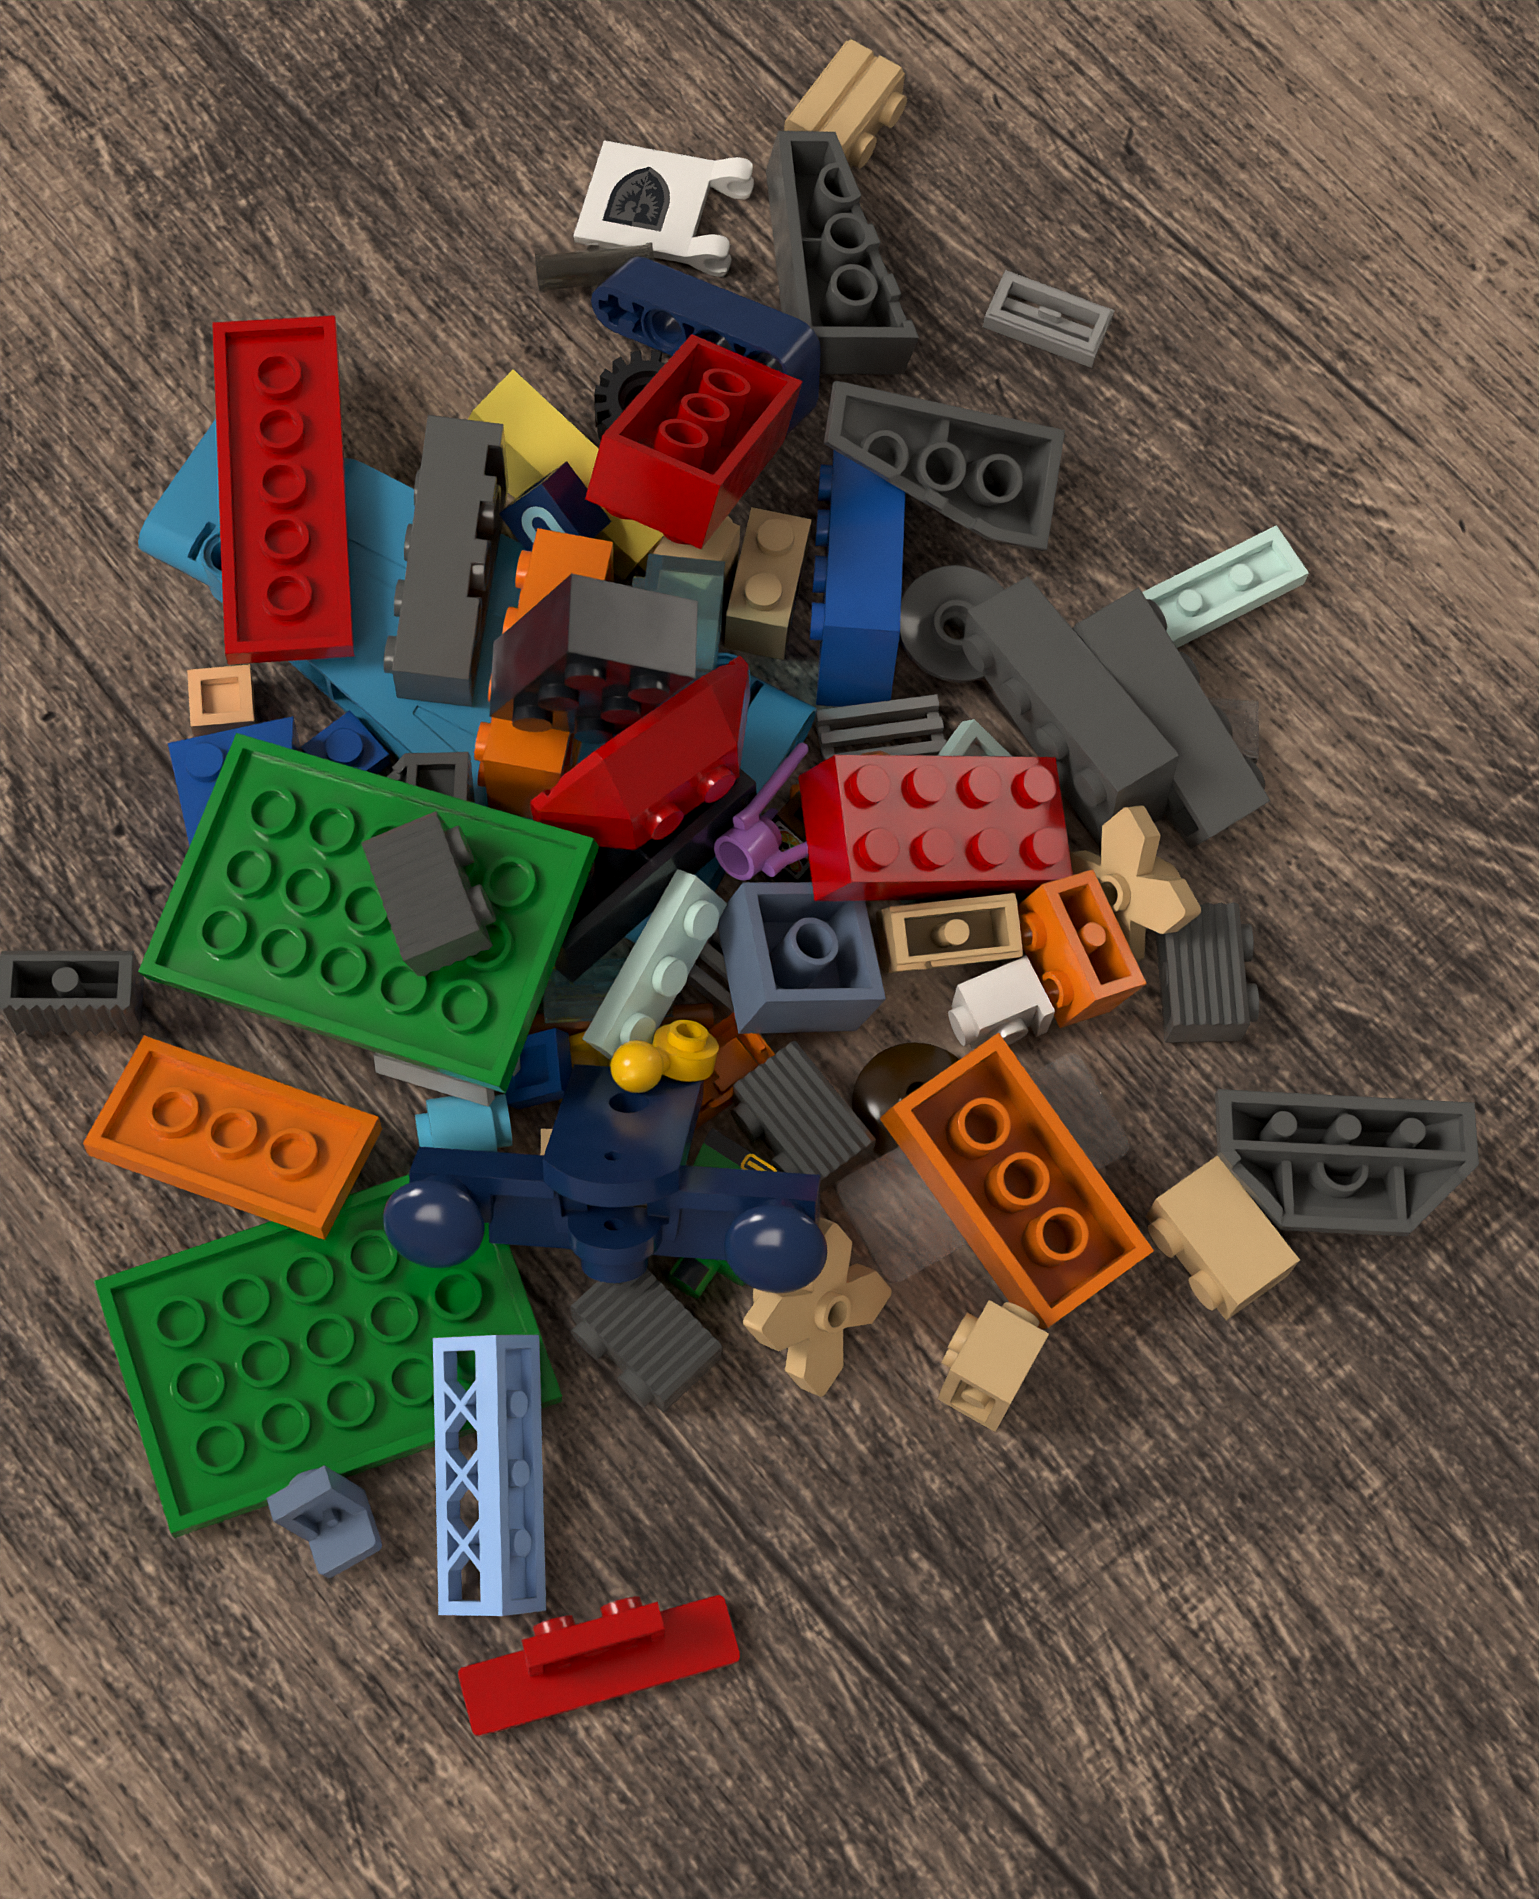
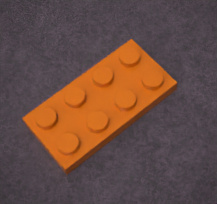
[83,1035,382,1240]

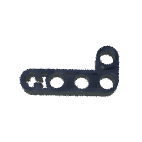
[591,256,821,436]

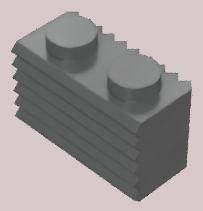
[362,811,496,977]
[1155,902,1259,1043]
[0,951,144,1036]
[730,1041,876,1194]
[571,1270,722,1413]

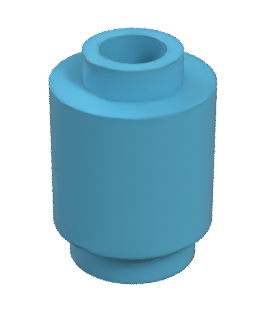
[415,1094,513,1152]

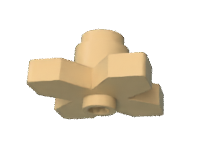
[1070,805,1201,963]
[743,1217,892,1397]

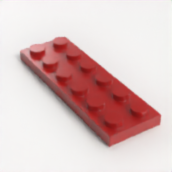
[212,315,355,665]

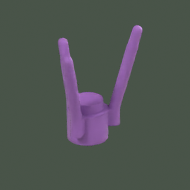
[714,743,809,881]

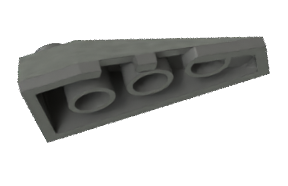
[824,381,1065,551]

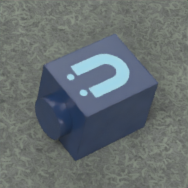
[499,461,612,552]

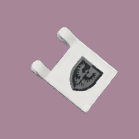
[574,140,754,277]

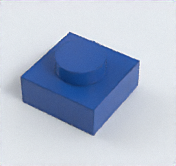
[301,710,391,774]
[505,1028,572,1109]

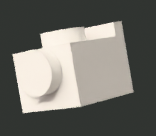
[948,956,1055,1050]

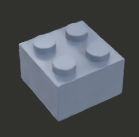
[718,882,886,1034]

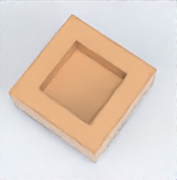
[187,664,256,737]

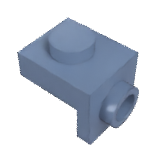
[266,1465,382,1578]

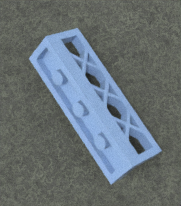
[433,1335,546,1616]

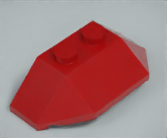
[530,656,750,850]

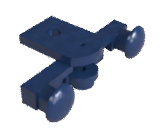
[383,1064,828,1294]

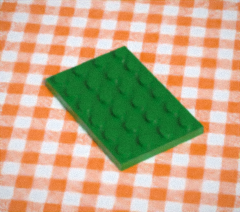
[138,733,599,1094]
[94,1175,563,1538]

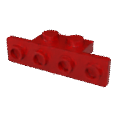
[458,1595,740,1737]

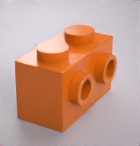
[1018,869,1147,1028]

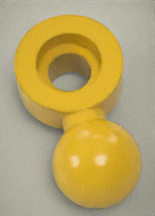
[610,1020,719,1093]

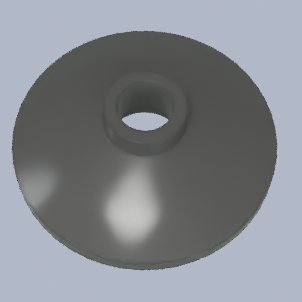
[899,565,1005,683]

